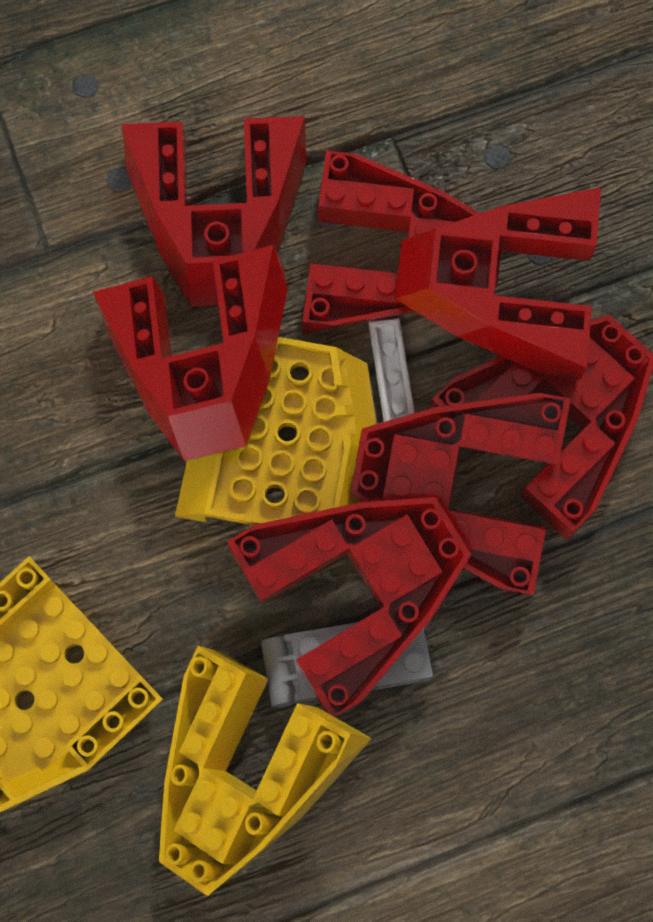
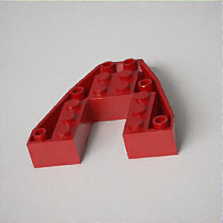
[121,116,307,307]
[302,150,501,335]
[395,187,601,380]
[93,245,288,461]
[430,315,653,541]
[350,393,571,595]
[227,497,471,717]

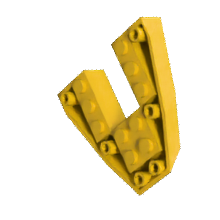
[159,646,372,896]

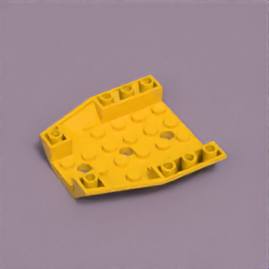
[175,337,377,525]
[0,556,163,813]

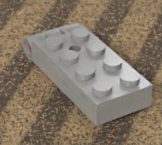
[261,622,433,707]

